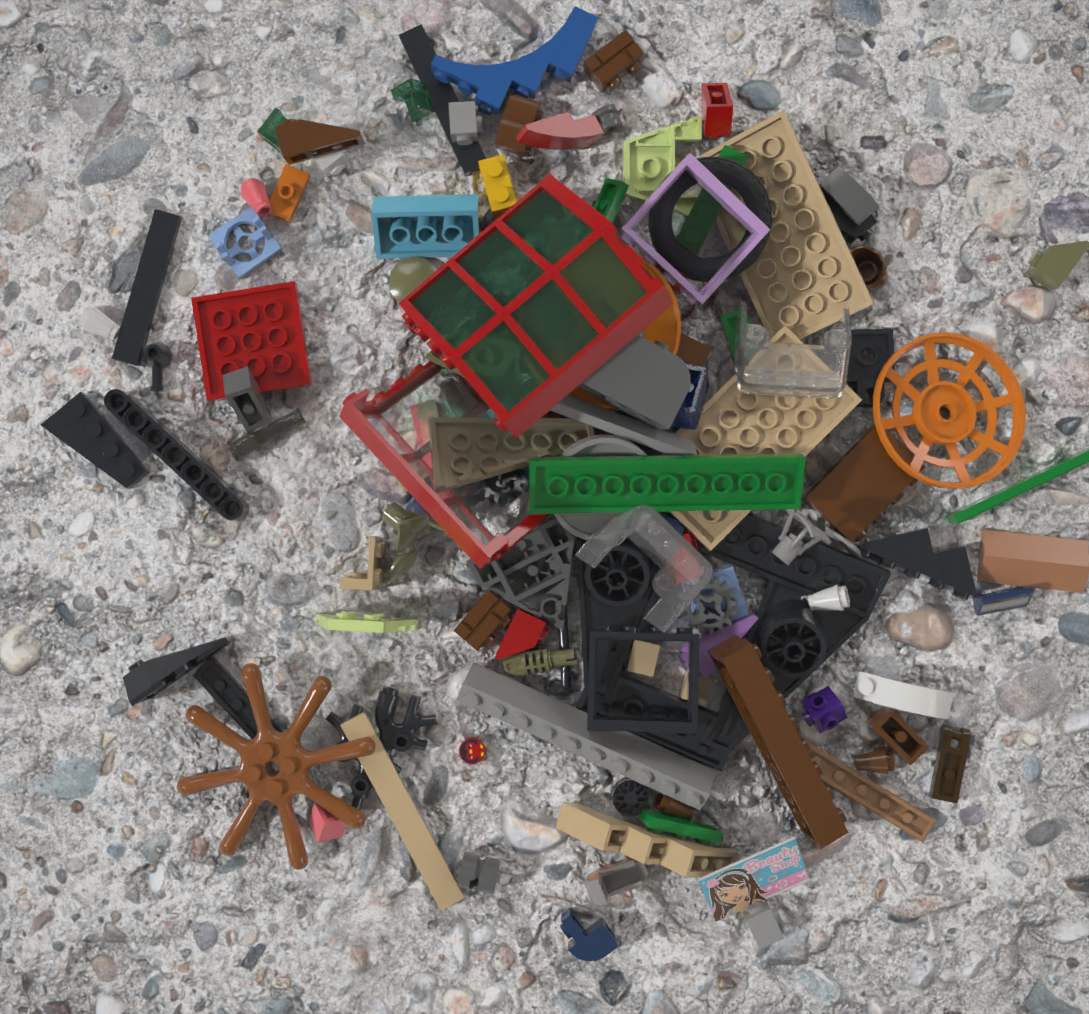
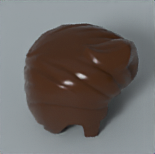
[849,245,888,291]

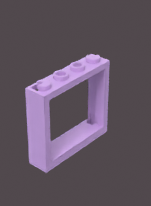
[620,153,770,304]

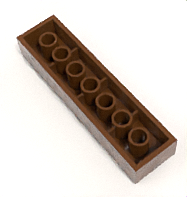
[707,635,849,849]

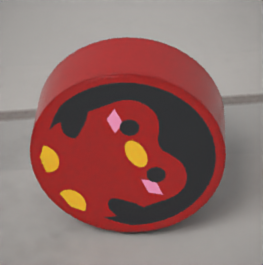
[459,737,486,765]

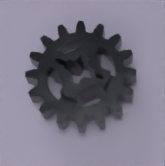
[470,469,527,507]

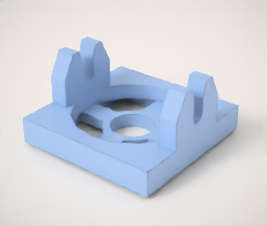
[209,207,282,279]

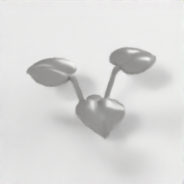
[772,509,861,566]

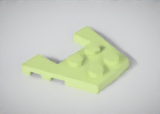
[623,116,702,217]
[315,611,418,633]

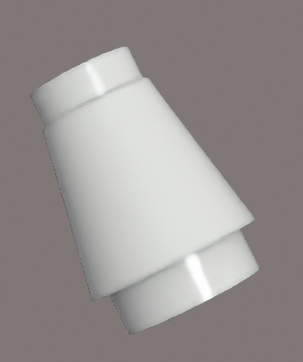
[78,306,121,340]
[808,584,850,611]

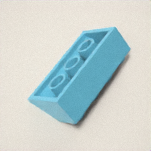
[371,194,480,259]

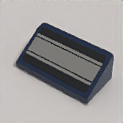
[972,587,1034,616]

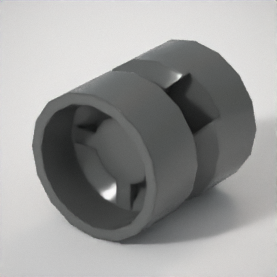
[457,852,501,895]

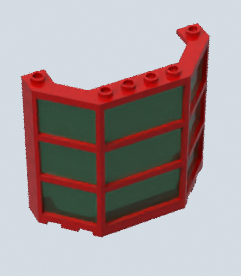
[398,174,673,439]

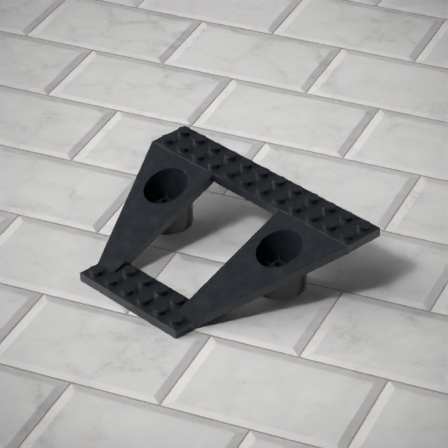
[575,512,891,772]

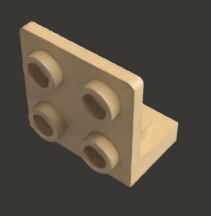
[339,536,386,590]

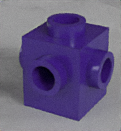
[801,685,847,734]

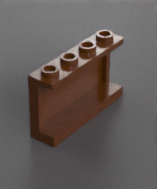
[801,424,925,543]

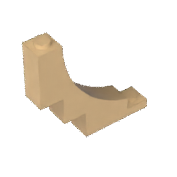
[555,802,738,877]

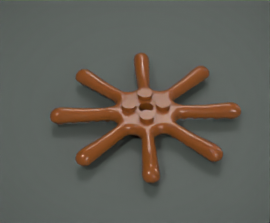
[177,663,376,870]

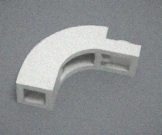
[853,671,954,719]

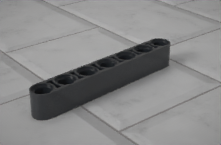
[104,389,249,521]

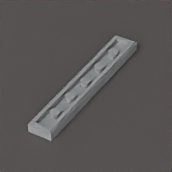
[550,395,697,456]

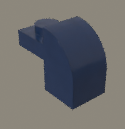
[560,908,619,961]

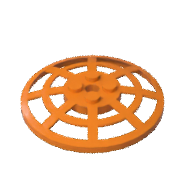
[873,332,1026,489]

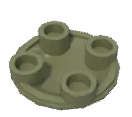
[389,256,437,302]

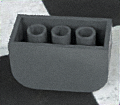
[574,325,690,430]

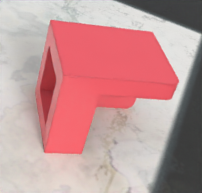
[308,797,346,843]

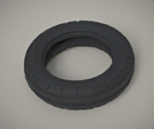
[648,157,772,282]

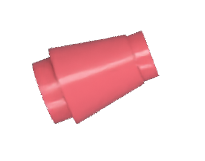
[241,178,272,217]

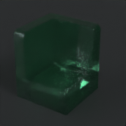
[391,78,435,122]
[257,107,288,154]

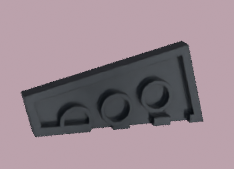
[41,392,150,489]

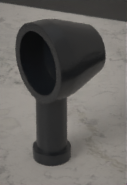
[144,342,172,392]

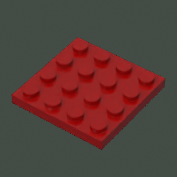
[191,281,312,402]

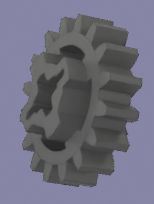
[679,575,738,635]

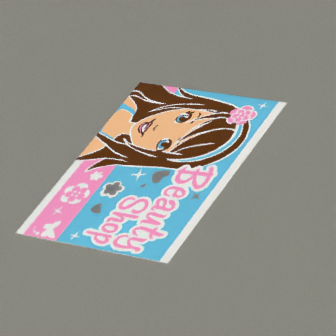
[698,836,810,921]

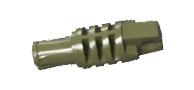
[503,648,577,675]

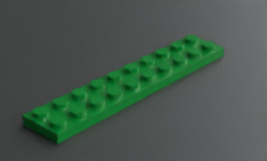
[528,454,805,514]

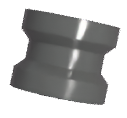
[592,104,623,136]

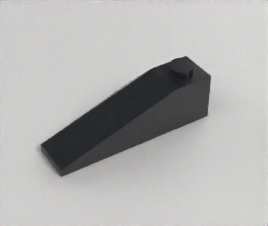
[123,635,235,706]

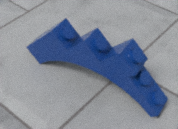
[431,6,599,116]

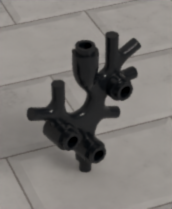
[325,686,437,810]

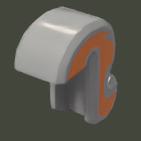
[584,857,649,907]

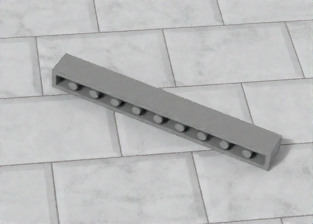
[456,662,716,810]

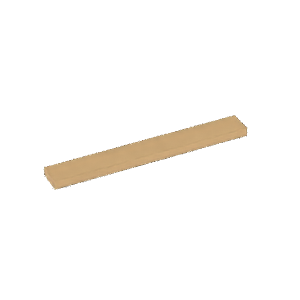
[340,711,465,911]

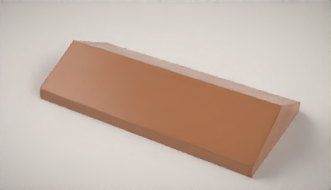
[977,529,1089,593]

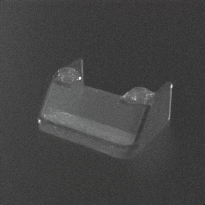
[735,302,852,399]
[575,505,713,633]

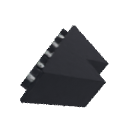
[854,528,978,600]

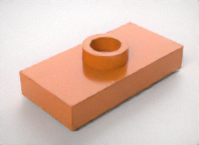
[269,164,311,223]

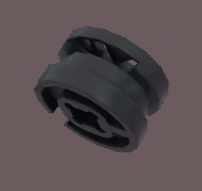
[611,777,650,817]

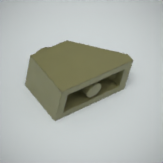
[1025,241,1089,291]

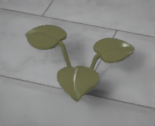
[382,502,472,585]

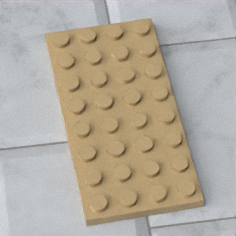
[696,110,875,340]
[653,326,862,551]

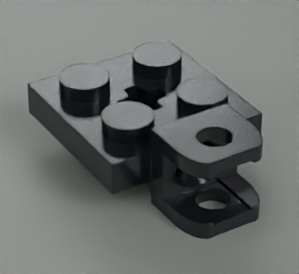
[838,329,895,408]

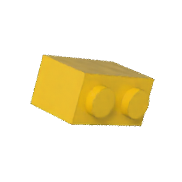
[478,154,517,220]

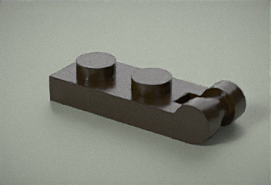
[928,724,971,804]

